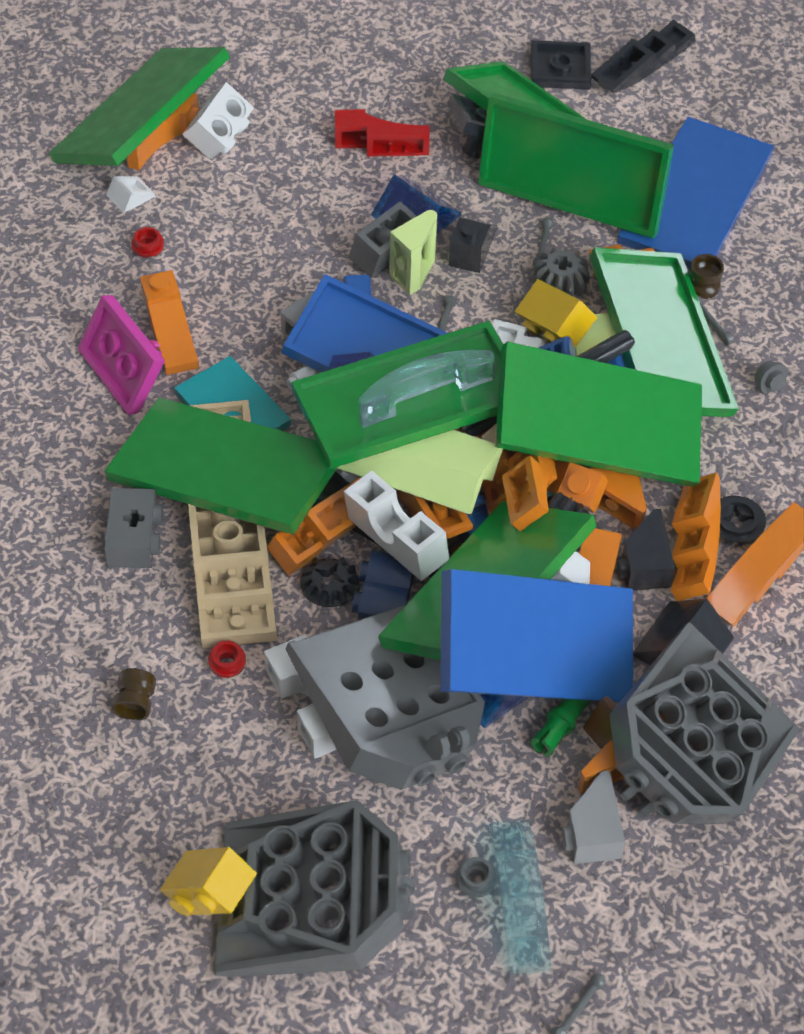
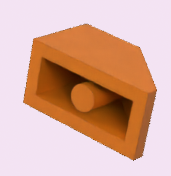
[591,467,647,530]

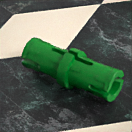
[530,699,591,757]

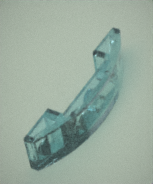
[358,350,494,428]
[489,820,551,975]

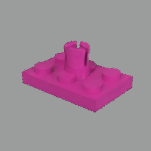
[77,295,165,415]

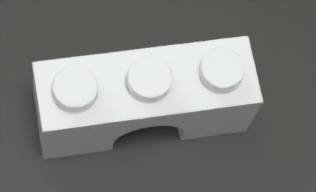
[344,471,449,581]
[264,634,337,759]

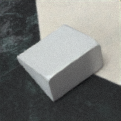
[106,176,155,213]

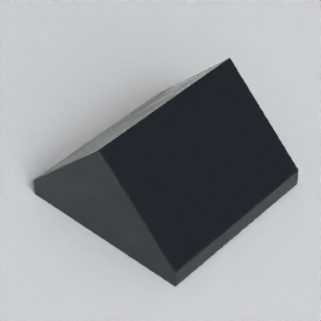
[633,598,734,687]

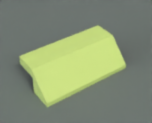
[337,430,503,514]

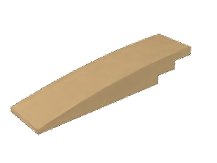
[188,400,277,649]

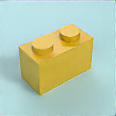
[514,279,598,348]
[159,847,257,916]

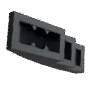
[591,20,695,93]

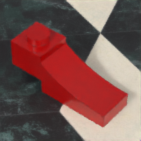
[335,109,430,157]

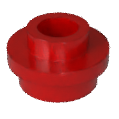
[131,227,164,257]
[208,641,246,678]

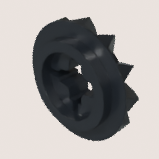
[720,495,766,546]
[300,554,359,607]

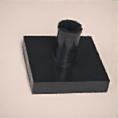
[447,93,487,158]

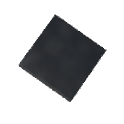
[530,40,592,90]

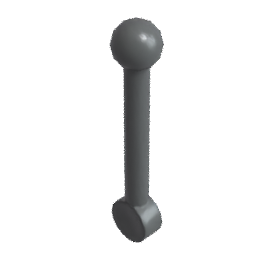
[532,217,554,267]
[439,295,457,331]
[697,295,734,346]
[550,973,606,1034]

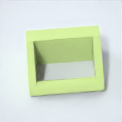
[389,210,437,295]

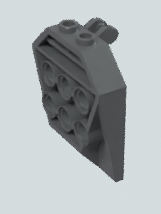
[285,602,485,790]
[610,622,800,824]
[215,801,415,977]

